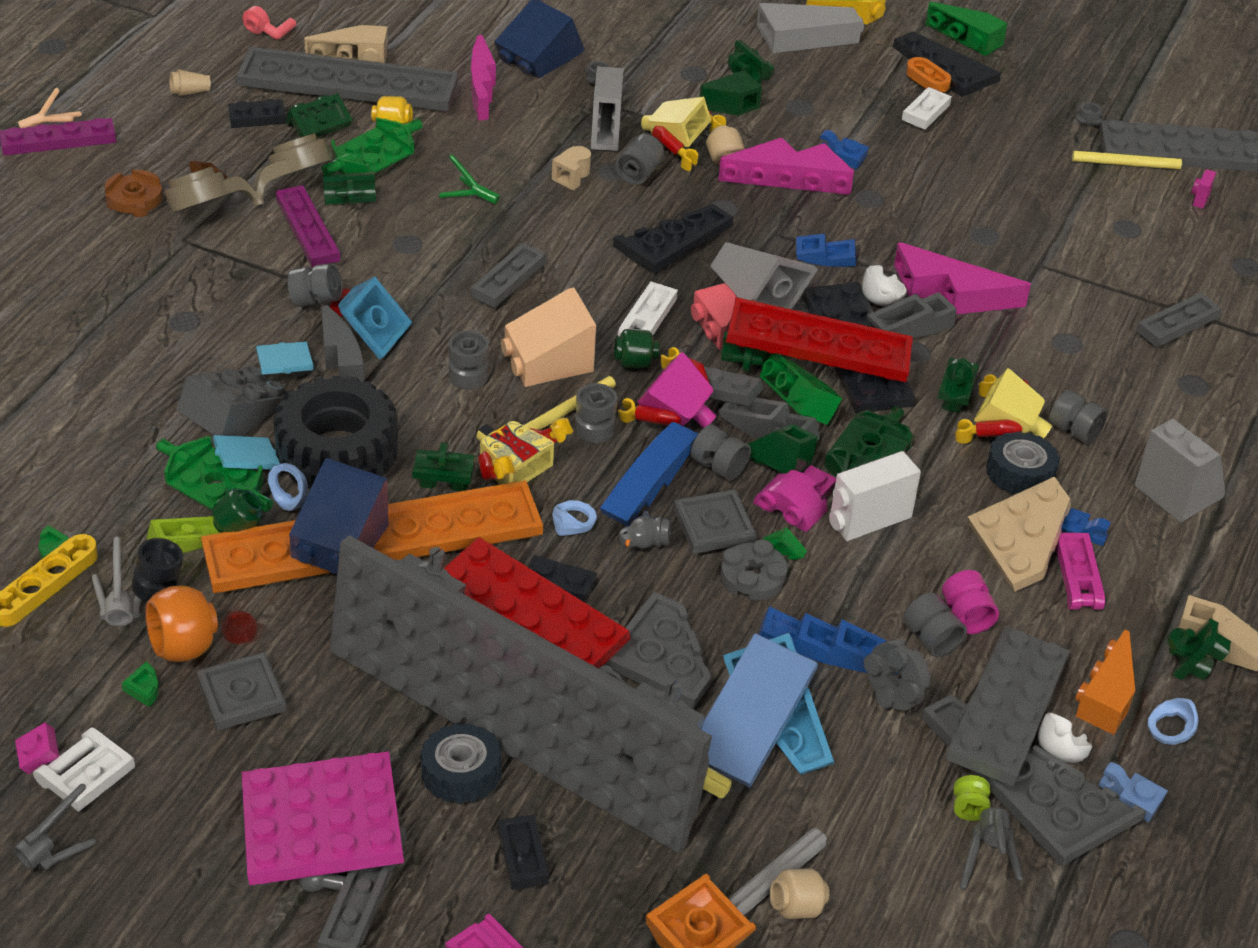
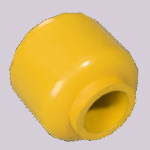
[371,96,413,124]

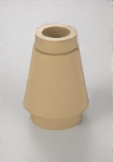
[169,69,211,96]

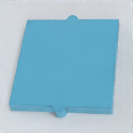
[256,342,313,375]
[213,435,280,469]

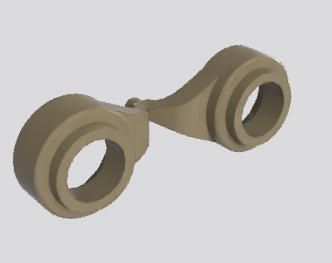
[165,133,332,212]

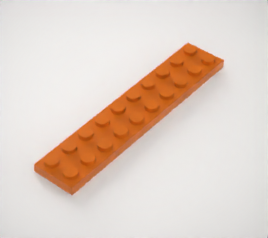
[201,480,543,594]

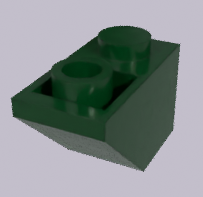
[699,70,762,116]
[748,424,818,474]

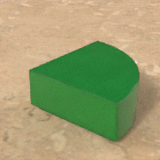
[38,525,69,559]
[763,527,807,560]
[121,662,159,707]

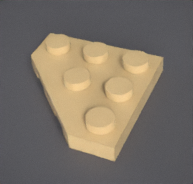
[968,477,1071,592]

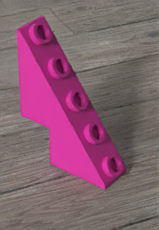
[718,137,854,194]
[894,242,1031,314]

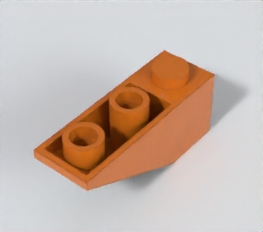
[1075,630,1135,735]

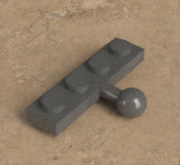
[297,827,407,948]

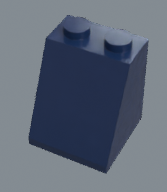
[494,0,585,78]
[289,458,389,574]

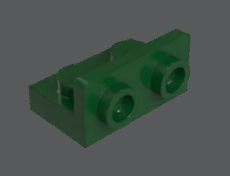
[286,93,353,138]

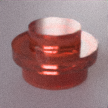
[222,611,257,644]

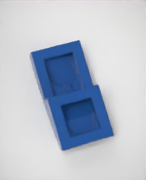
[796,234,856,267]

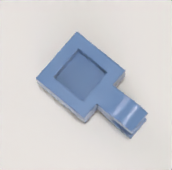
[1098,762,1168,822]

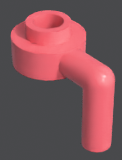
[242,6,296,40]

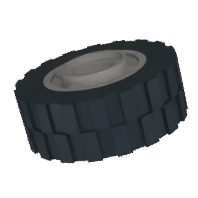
[986,431,1060,494]
[420,723,502,803]

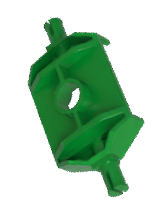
[321,117,423,175]
[156,436,274,512]

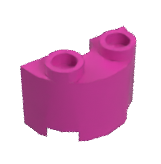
[753,470,828,532]

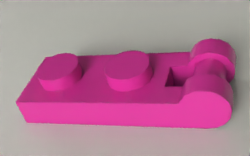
[1056,533,1105,610]

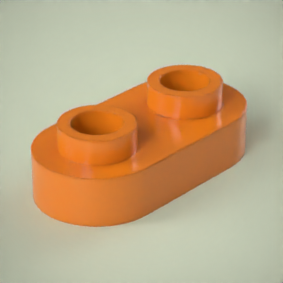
[906,57,951,93]

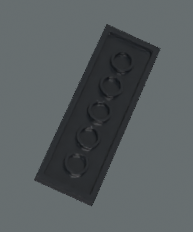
[802,282,915,414]

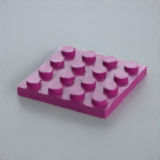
[242,751,404,886]

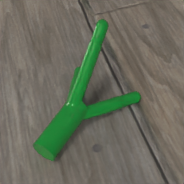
[439,155,500,205]

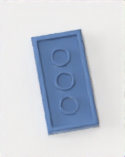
[702,633,818,788]

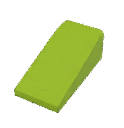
[147,516,219,553]

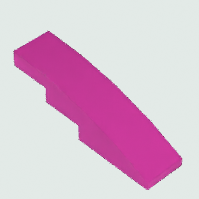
[471,35,496,121]

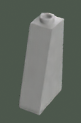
[757,3,864,53]
[591,66,624,151]

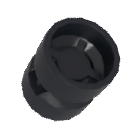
[131,538,183,602]

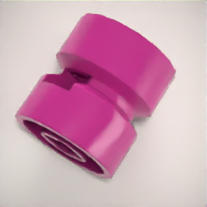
[942,570,1000,634]

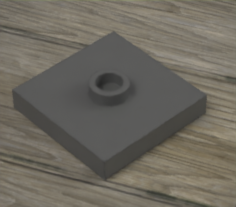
[673,489,757,554]
[196,652,287,730]

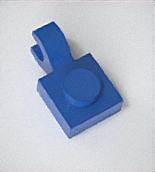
[820,130,869,169]
[1061,508,1111,545]

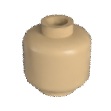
[706,125,745,166]
[770,868,829,919]

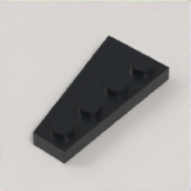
[893,31,1001,97]
[613,204,734,273]

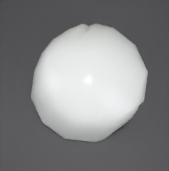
[862,265,907,307]
[1038,712,1092,763]

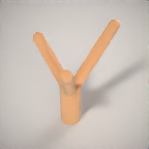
[18,88,82,128]

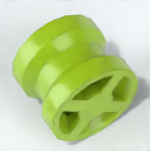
[953,775,991,821]

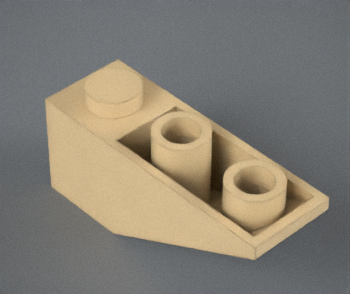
[305,25,388,63]
[1178,595,1258,672]

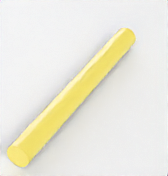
[1072,151,1182,170]
[523,376,616,430]

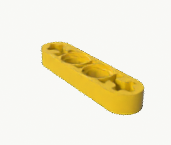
[0,534,98,627]

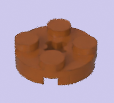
[105,170,163,218]

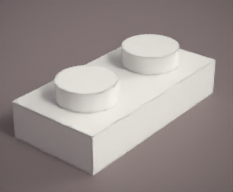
[902,87,952,129]

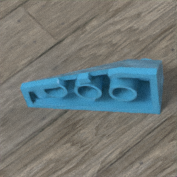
[723,633,835,775]

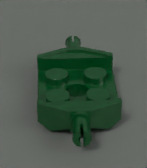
[824,406,913,493]

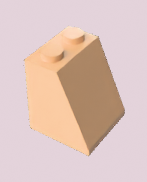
[501,288,596,387]

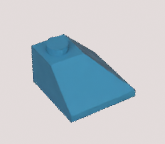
[338,277,412,359]

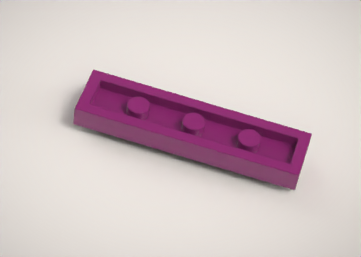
[0,118,116,156]
[276,185,340,268]

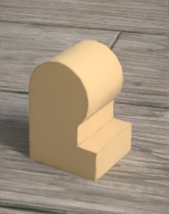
[552,146,591,191]

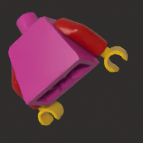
[617,347,717,428]

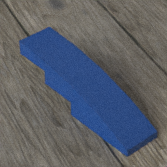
[600,422,698,526]
[758,607,898,675]

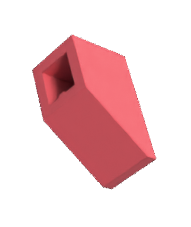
[691,283,737,350]

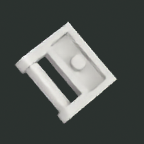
[33,727,135,812]

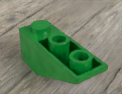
[925,2,1008,56]
[759,353,842,425]

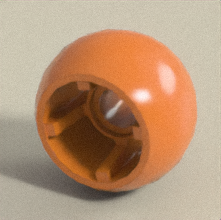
[146,585,218,662]

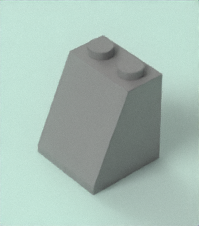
[711,242,818,309]
[1135,418,1225,522]

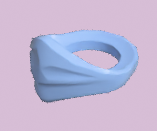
[268,463,309,511]
[552,500,597,536]
[1148,698,1199,745]

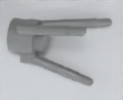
[92,536,142,626]

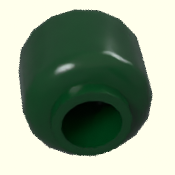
[614,329,659,369]
[212,488,262,533]

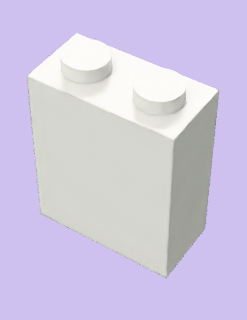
[829,451,921,541]

